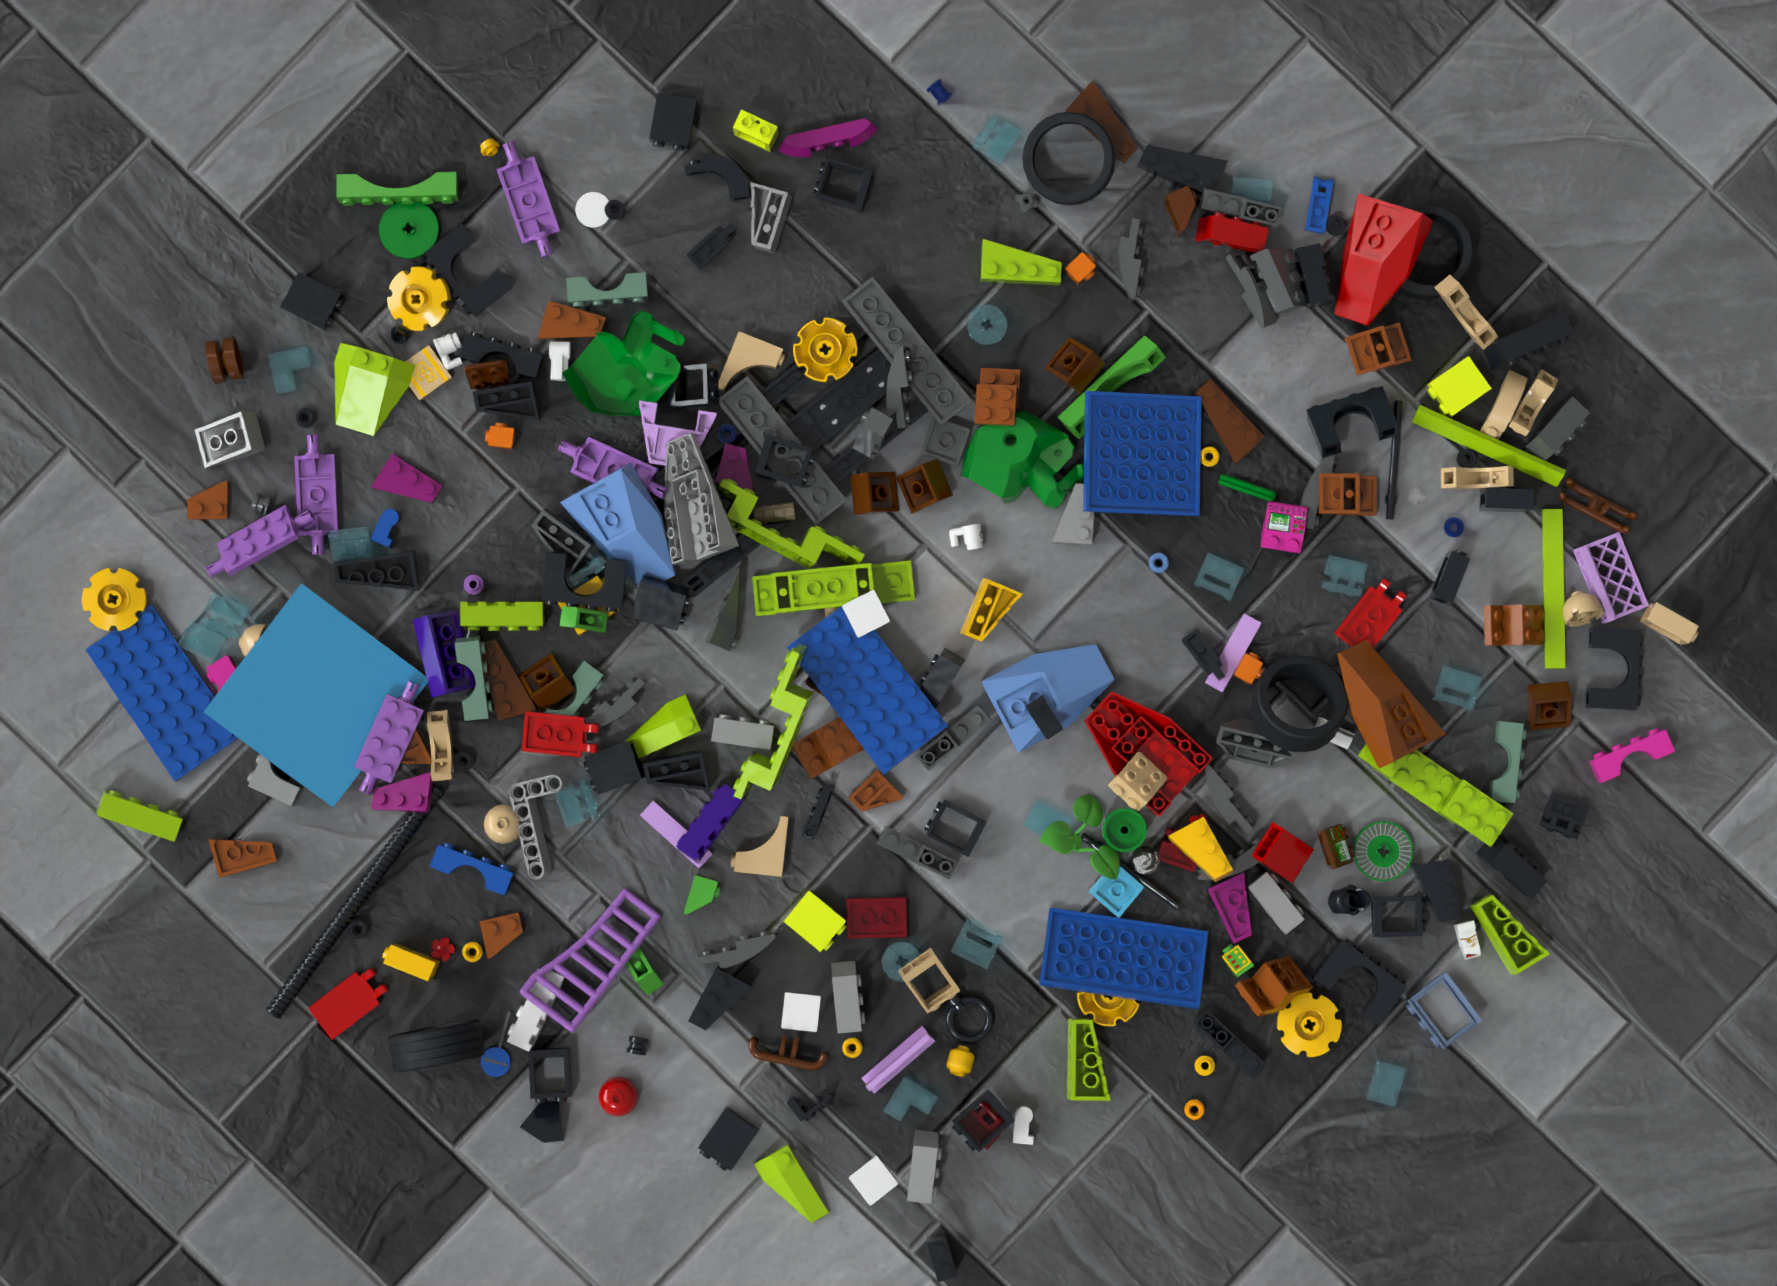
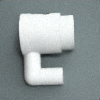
[433,332,463,370]
[949,524,983,550]

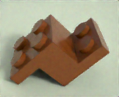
[1345,322,1412,376]
[974,368,1021,426]
[1319,473,1377,516]
[1484,604,1545,646]
[792,717,864,779]
[1235,956,1313,1017]

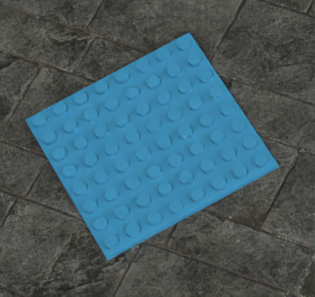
[203,583,428,807]

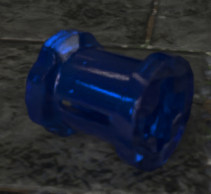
[926,79,953,106]

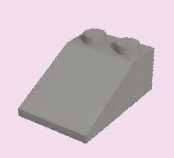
[195,411,266,468]

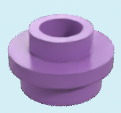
[464,575,484,595]

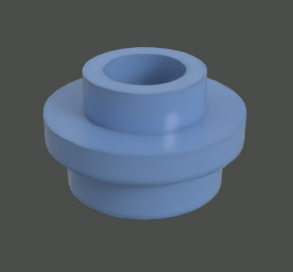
[1149,553,1169,573]

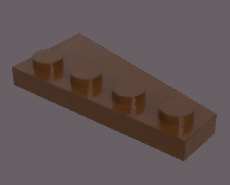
[1066,81,1138,164]
[1195,379,1264,464]

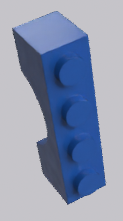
[430,842,515,896]

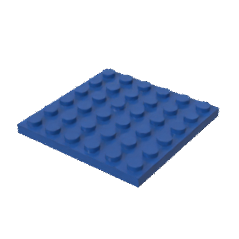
[1083,391,1201,516]

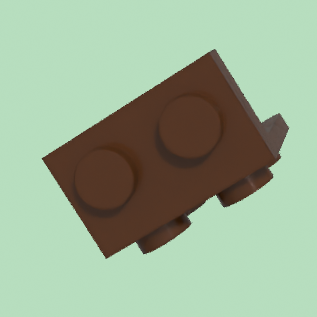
[464,359,510,390]

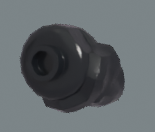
[1328,884,1371,916]

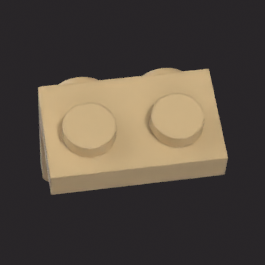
[1108,752,1167,812]

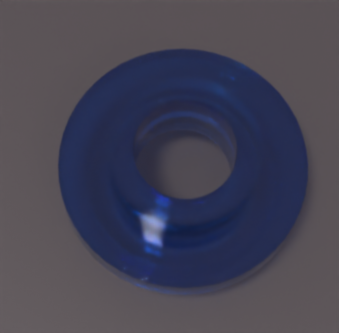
[717,424,737,444]
[1444,517,1464,537]

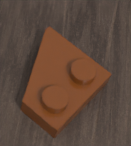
[187,481,229,520]
[400,728,431,764]
[848,770,903,812]
[480,913,524,959]

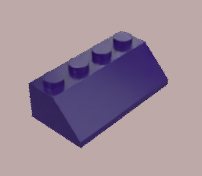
[413,610,476,697]

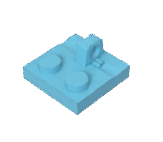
[1089,866,1144,918]

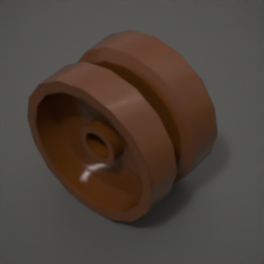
[205,336,244,384]

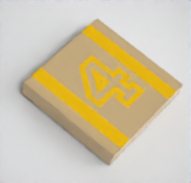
[405,345,452,401]

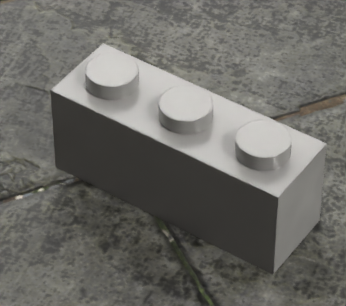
[711,714,775,750]
[1247,872,1305,934]

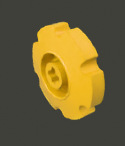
[387,266,451,331]
[793,318,857,383]
[82,568,148,631]
[1077,992,1139,1026]
[1277,992,1342,1057]

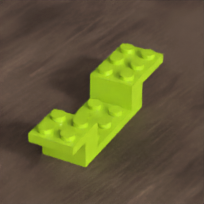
[716,478,865,569]
[752,560,915,617]
[733,644,814,799]
[1357,743,1513,847]

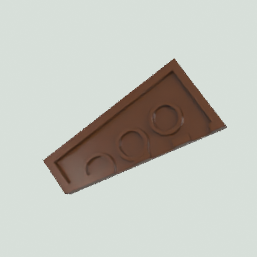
[483,639,537,721]

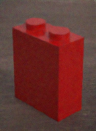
[1251,822,1314,883]

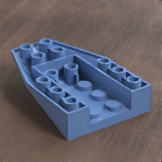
[560,462,676,586]
[981,644,1115,753]

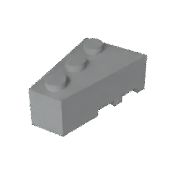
[751,182,792,254]
[1052,483,1094,546]
[831,961,865,1033]
[907,1130,942,1204]

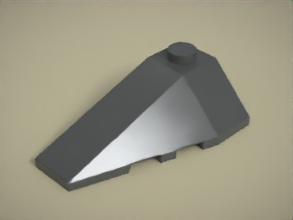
[706,568,741,652]

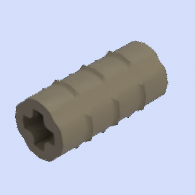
[753,502,796,524]

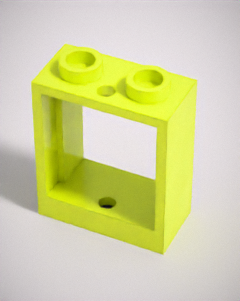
[733,110,779,152]

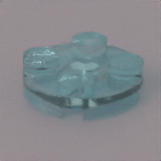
[967,305,1007,345]
[882,941,921,982]

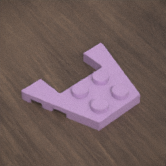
[639,400,717,466]

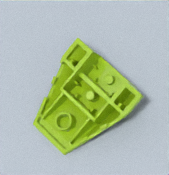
[334,343,415,436]

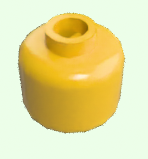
[946,1045,975,1077]

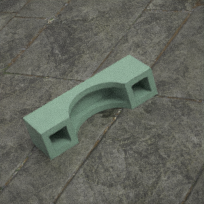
[566,272,649,307]
[455,636,493,721]
[545,661,605,716]
[1489,721,1526,803]

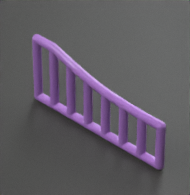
[520,889,661,1032]

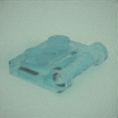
[1193,553,1245,601]
[1433,666,1482,712]
[951,919,1002,969]

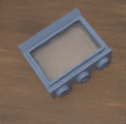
[1406,971,1483,1049]

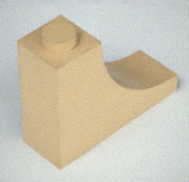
[719,332,786,392]
[731,816,789,877]

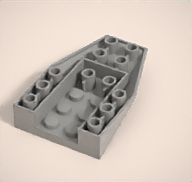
[664,433,739,565]

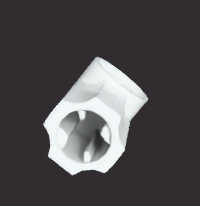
[549,341,571,381]
[1314,717,1354,749]

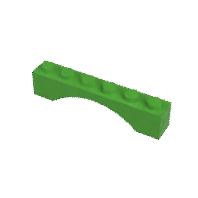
[337,172,459,206]
[1058,335,1166,439]

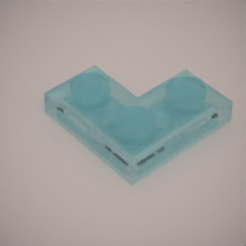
[268,346,312,394]
[569,553,606,586]
[883,1076,938,1121]

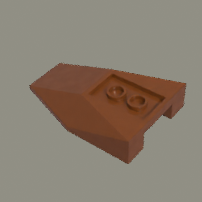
[1337,640,1446,768]

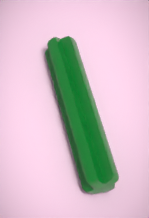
[1218,474,1276,502]

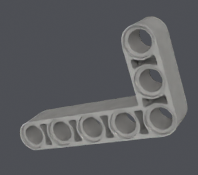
[509,773,569,880]

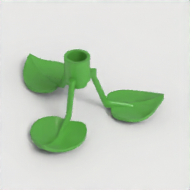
[1040,793,1120,880]

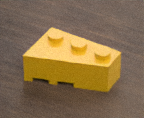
[960,578,1023,642]
[1168,817,1233,882]

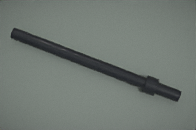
[1385,400,1403,520]
[1080,832,1181,910]

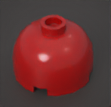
[598,1077,638,1117]

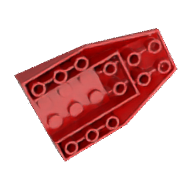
[1335,193,1433,326]
[1084,691,1213,817]

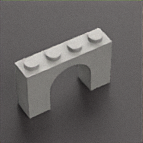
[247,754,302,806]

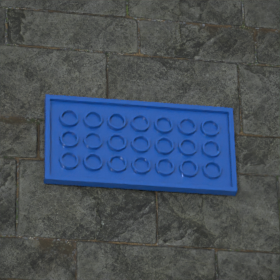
[86,605,239,782]
[787,607,948,775]
[1039,908,1208,1009]

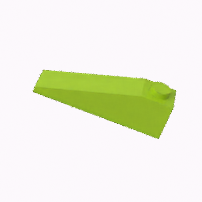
[626,694,702,759]
[754,1143,829,1223]

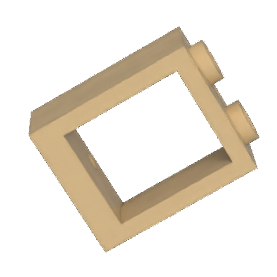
[1639,602,1699,645]
[898,948,960,1014]

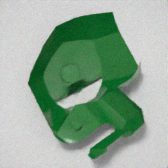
[562,310,685,416]
[960,411,1084,510]

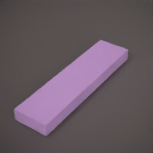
[1205,613,1261,692]
[640,800,713,869]

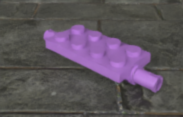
[497,141,561,258]
[294,434,339,555]
[558,437,668,499]
[206,505,315,578]
[354,680,424,795]

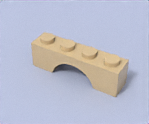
[1434,275,1498,350]

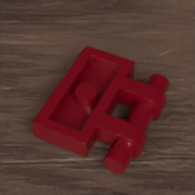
[1156,827,1197,872]
[960,1100,1009,1150]

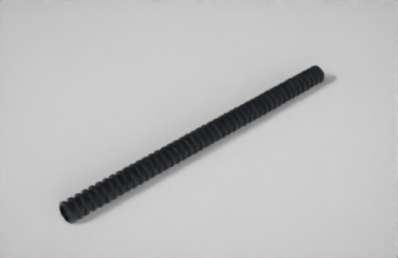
[266,784,445,1019]

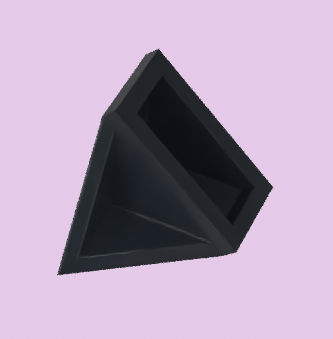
[520,1101,564,1143]

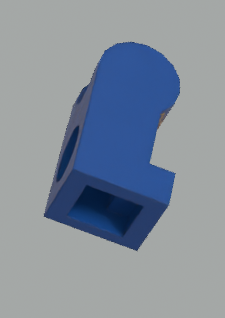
[371,509,401,548]

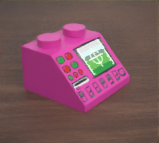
[1261,501,1308,553]

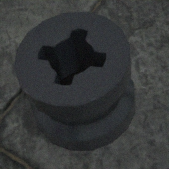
[626,1036,649,1056]

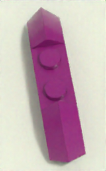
[779,118,878,157]

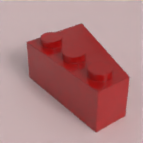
[1195,213,1268,253]

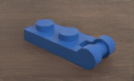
[1304,176,1334,234]

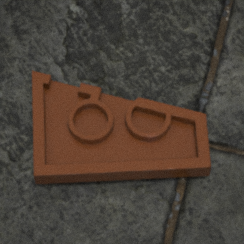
[537,301,606,340]
[208,839,278,878]

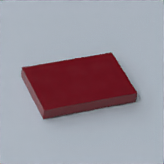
[846,897,907,939]

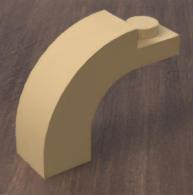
[1509,369,1559,436]
[1480,370,1528,440]
[1441,466,1514,489]
[427,710,454,781]

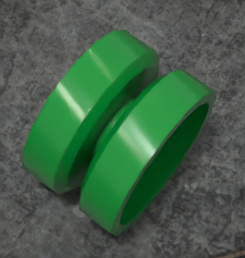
[1101,808,1147,852]

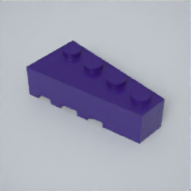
[676,783,745,864]

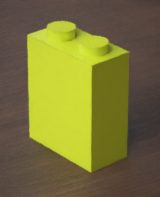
[1427,356,1492,418]
[783,890,847,952]

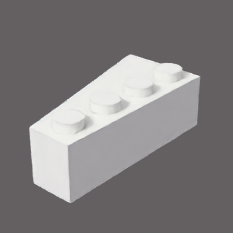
[507,969,565,1052]

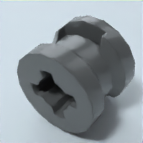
[251,493,273,516]

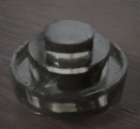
[1131,845,1160,875]

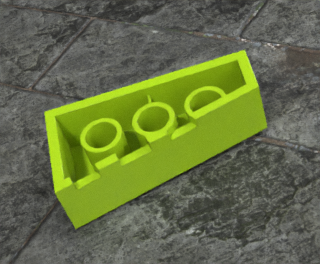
[980,239,1062,285]
[460,602,545,631]
[96,790,183,842]
[1470,895,1550,975]
[1067,1018,1111,1101]

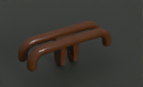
[1559,478,1638,534]
[748,1034,828,1070]

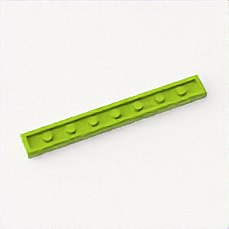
[1411,405,1566,487]
[1541,509,1566,669]

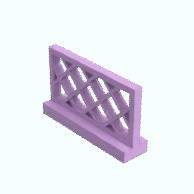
[1573,532,1649,624]
[861,1026,935,1094]

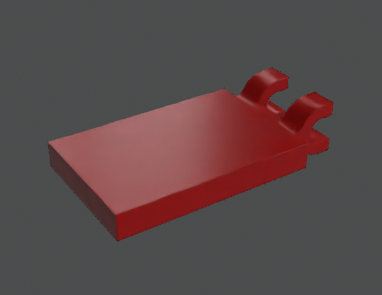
[1334,579,1407,648]
[522,711,600,757]
[308,968,389,1040]

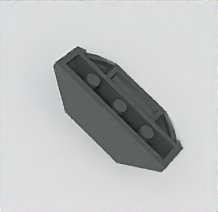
[1216,718,1297,768]

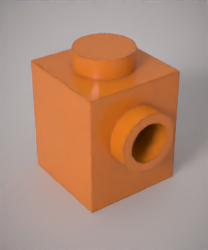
[1064,252,1096,285]
[485,423,516,450]
[1233,652,1264,684]

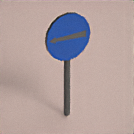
[481,1011,511,1077]

